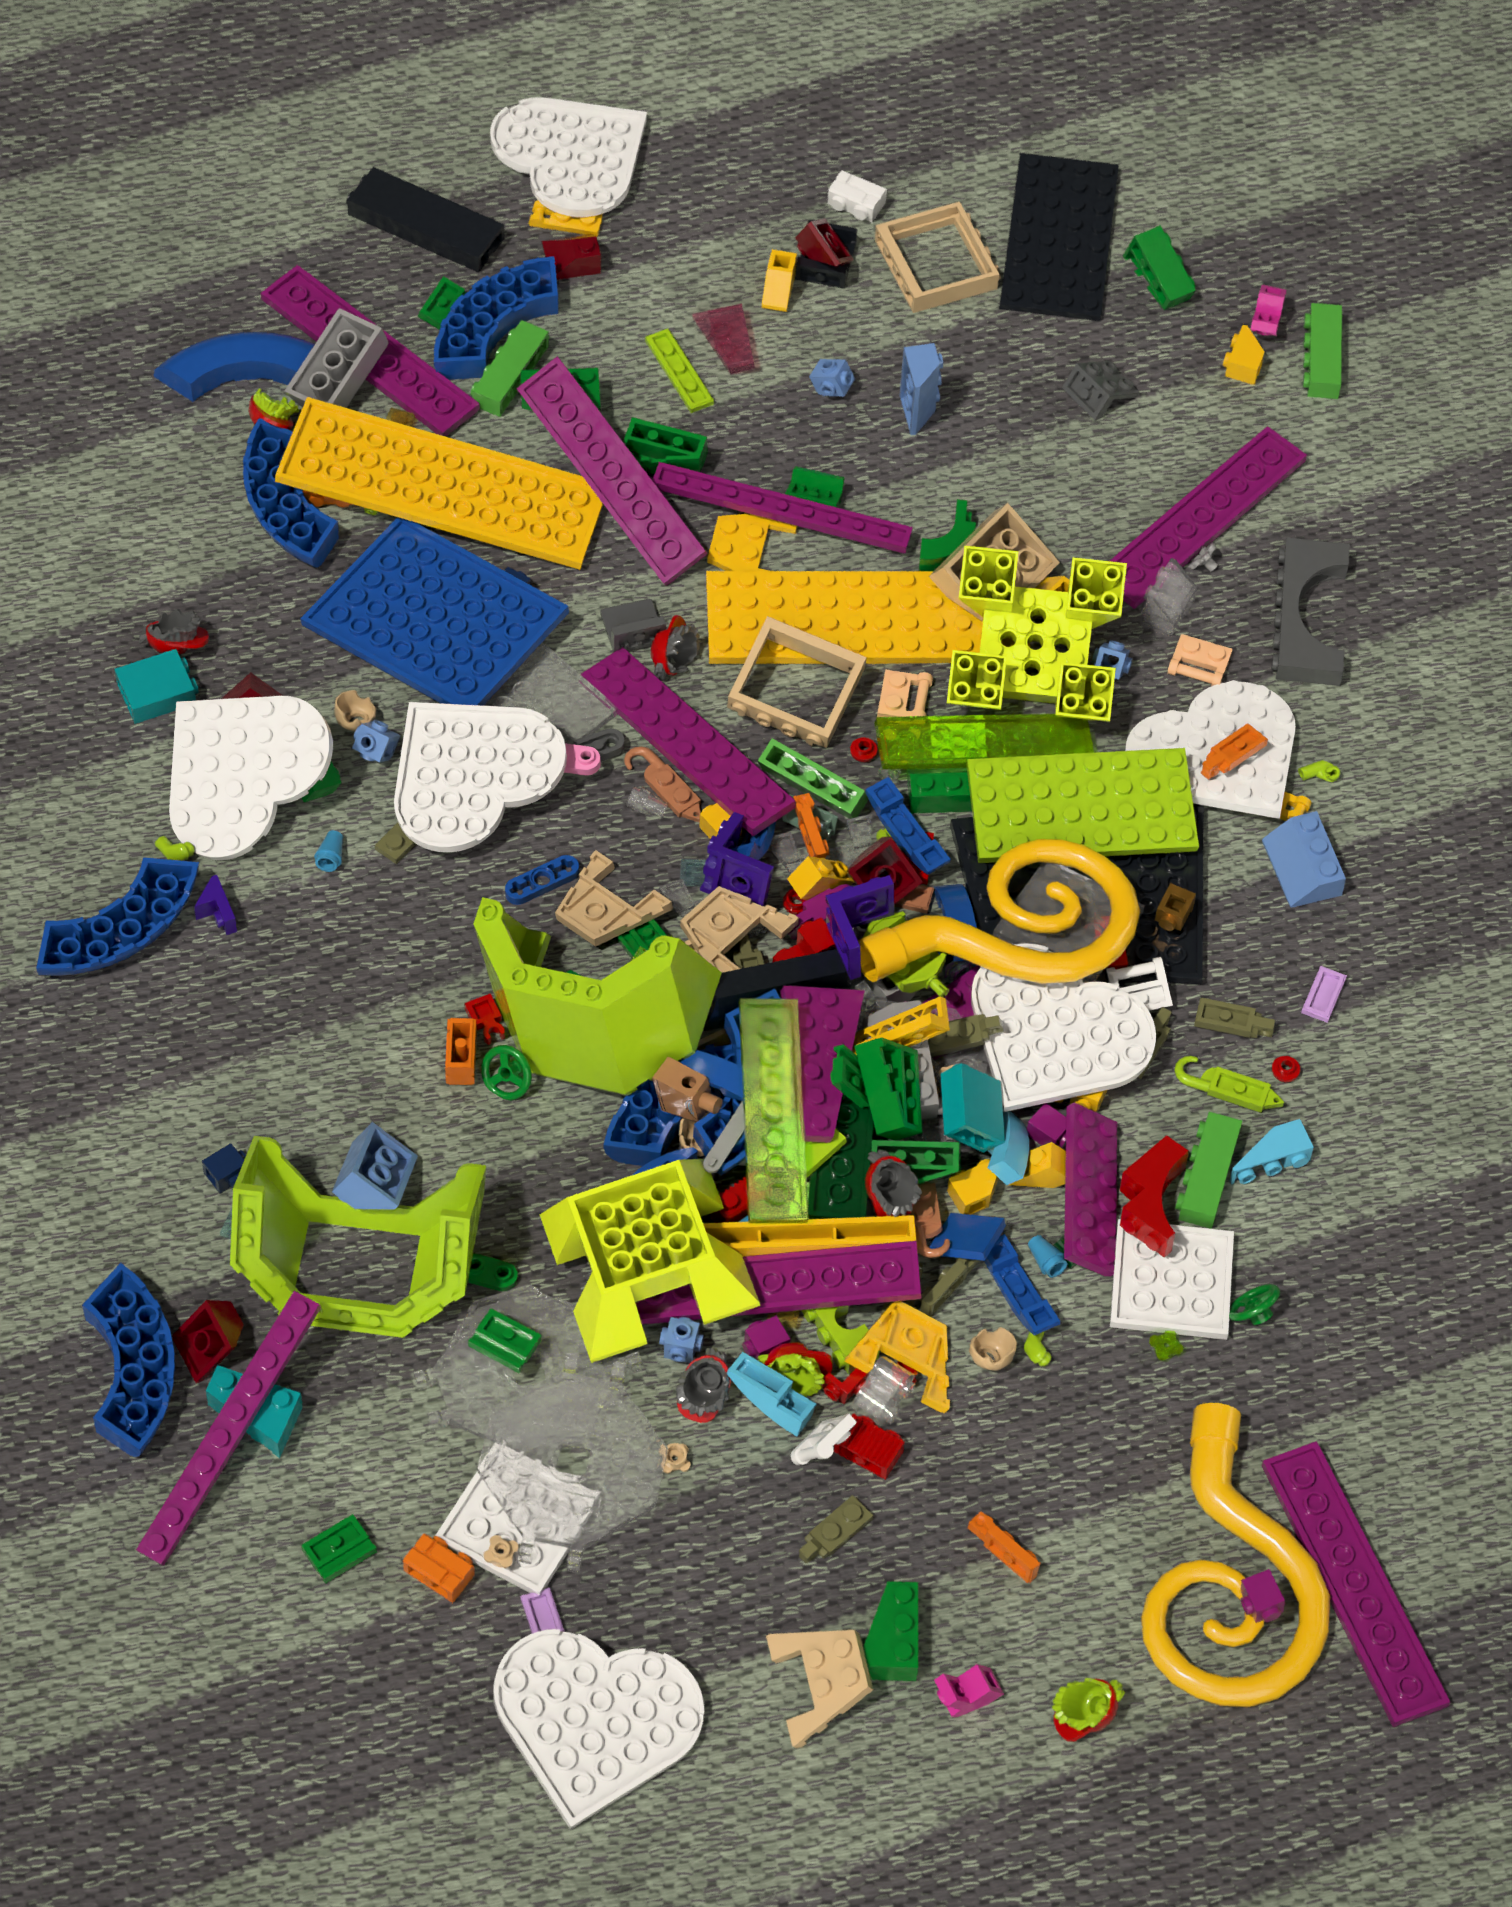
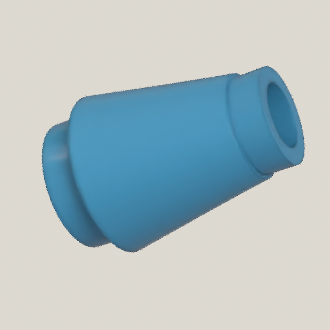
[314,830,343,872]
[1028,1235,1067,1278]

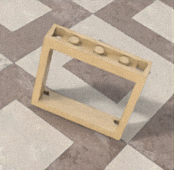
[875,201,1001,313]
[727,616,867,748]

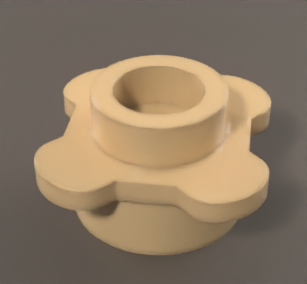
[659,1443,690,1473]
[483,1535,518,1568]

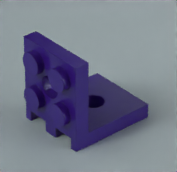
[700,812,774,907]
[826,875,894,980]

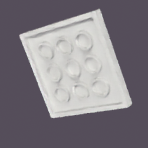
[1110,1219,1234,1340]
[435,1442,601,1595]

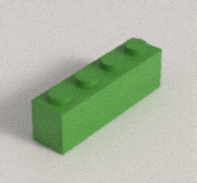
[1303,303,1342,399]
[470,320,549,417]
[758,738,869,821]
[1175,1112,1242,1229]

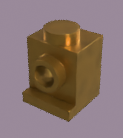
[1155,883,1196,931]

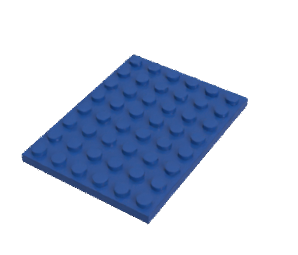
[300,517,569,706]

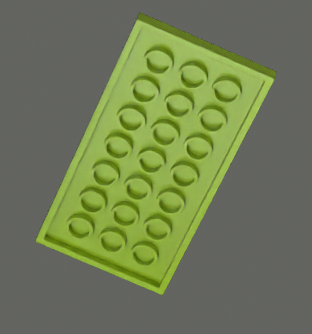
[966,748,1199,863]

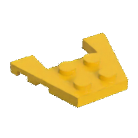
[707,514,797,571]
[844,1301,950,1413]

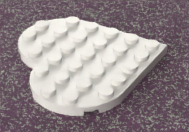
[490,98,647,217]
[1125,680,1296,819]
[169,696,333,860]
[394,702,567,852]
[971,943,1156,1112]
[493,1629,704,1829]

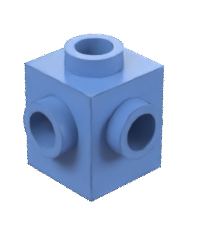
[809,359,855,397]
[1092,640,1132,681]
[352,720,401,763]
[659,1317,704,1363]

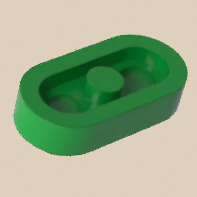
[468,1254,518,1291]

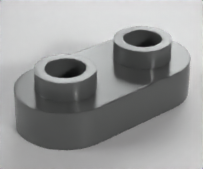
[574,728,624,762]

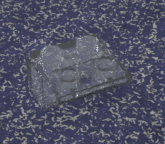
[1141,558,1197,638]

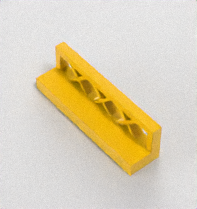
[852,996,950,1055]

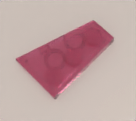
[692,303,755,374]

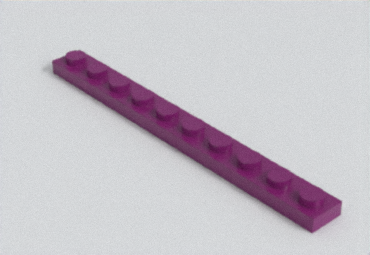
[652,462,913,554]
[136,1291,321,1566]

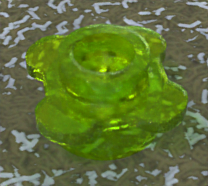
[1149,1331,1184,1361]

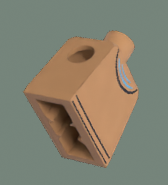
[652,1057,722,1122]

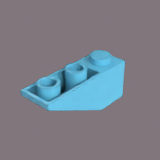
[1230,1119,1314,1184]

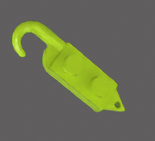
[1174,1056,1284,1113]

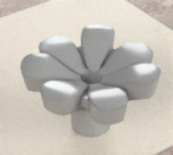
[1188,542,1218,572]

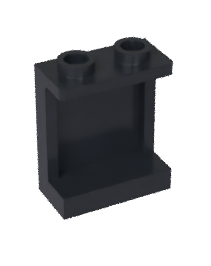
[795,220,858,289]

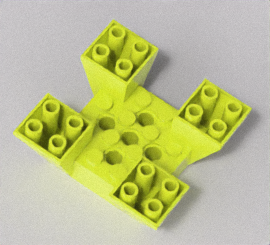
[947,546,1127,722]
[540,1159,760,1363]

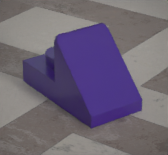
[194,875,237,935]

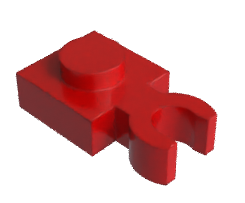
[464,993,505,1045]

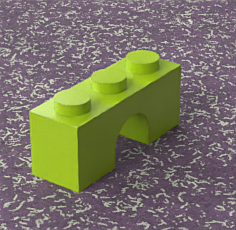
[802,1306,880,1374]

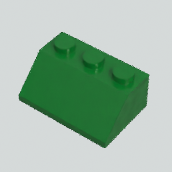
[906,765,972,814]

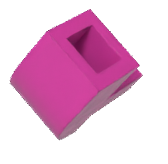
[1251,285,1287,336]
[934,1664,1004,1717]

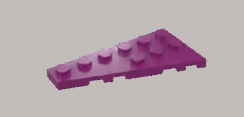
[780,985,865,1143]

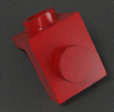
[822,1368,869,1404]

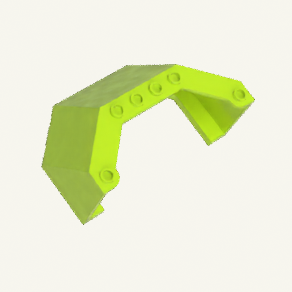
[473,897,722,1096]
[230,1136,486,1338]

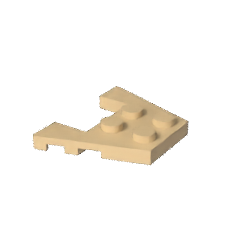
[555,850,673,947]
[680,886,799,972]
[766,1630,873,1748]

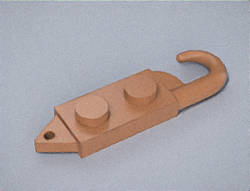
[624,746,701,823]
[910,1182,950,1258]

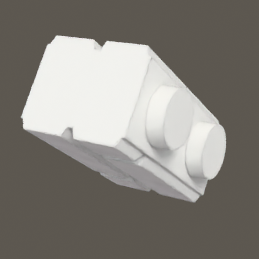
[828,170,887,222]

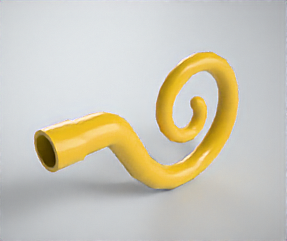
[858,839,1140,984]
[1141,1403,1330,1707]

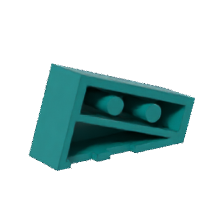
[206,1365,303,1458]

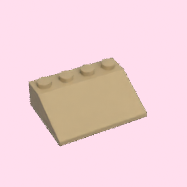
[929,503,1060,622]

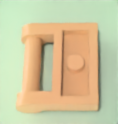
[1167,634,1233,686]
[877,670,933,724]

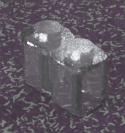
[850,1356,915,1426]

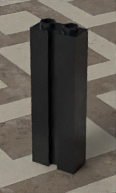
[346,167,504,273]
[703,949,866,1031]

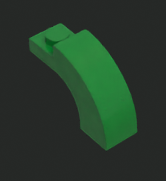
[919,499,976,571]

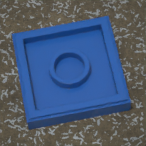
[929,1213,1006,1261]

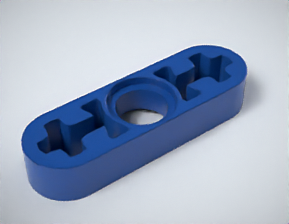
[505,855,579,905]

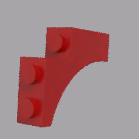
[1120,1135,1189,1258]

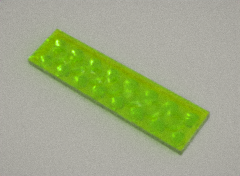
[874,714,1094,770]
[739,998,809,1223]

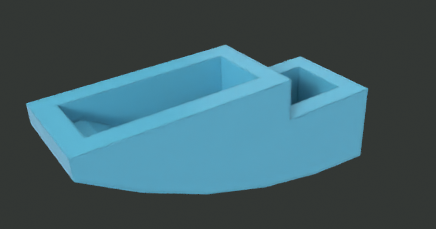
[987,1111,1029,1185]
[727,1352,816,1437]

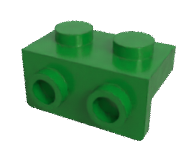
[785,466,845,508]

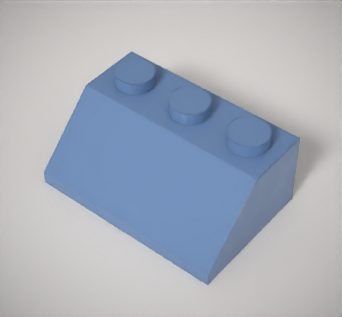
[899,343,943,435]
[1262,811,1346,908]
[332,1122,418,1209]

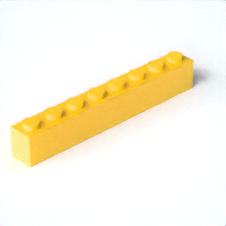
[703,1215,916,1257]

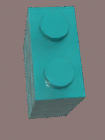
[114,649,199,724]
[941,1063,1005,1153]

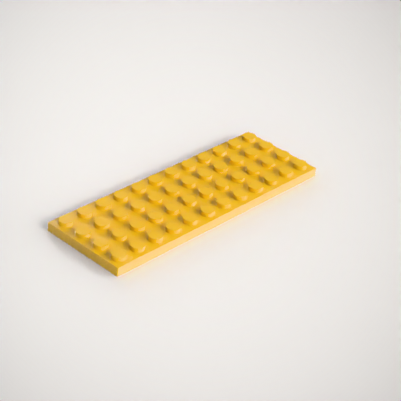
[275,397,603,570]
[706,571,1030,664]

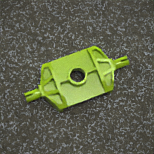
[863,911,949,997]

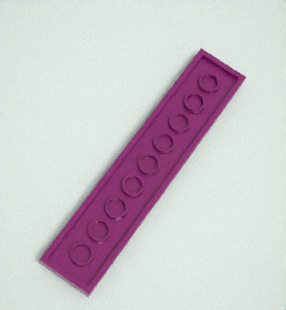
[261,265,480,437]
[517,356,708,586]
[1110,426,1307,609]
[580,647,796,836]
[635,1241,922,1325]
[1261,1441,1450,1727]

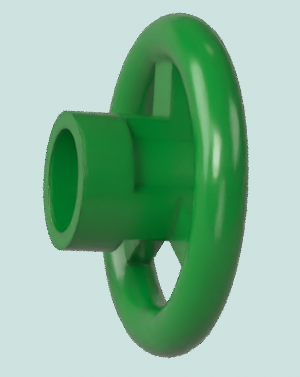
[481,1045,532,1101]
[1229,1284,1280,1325]

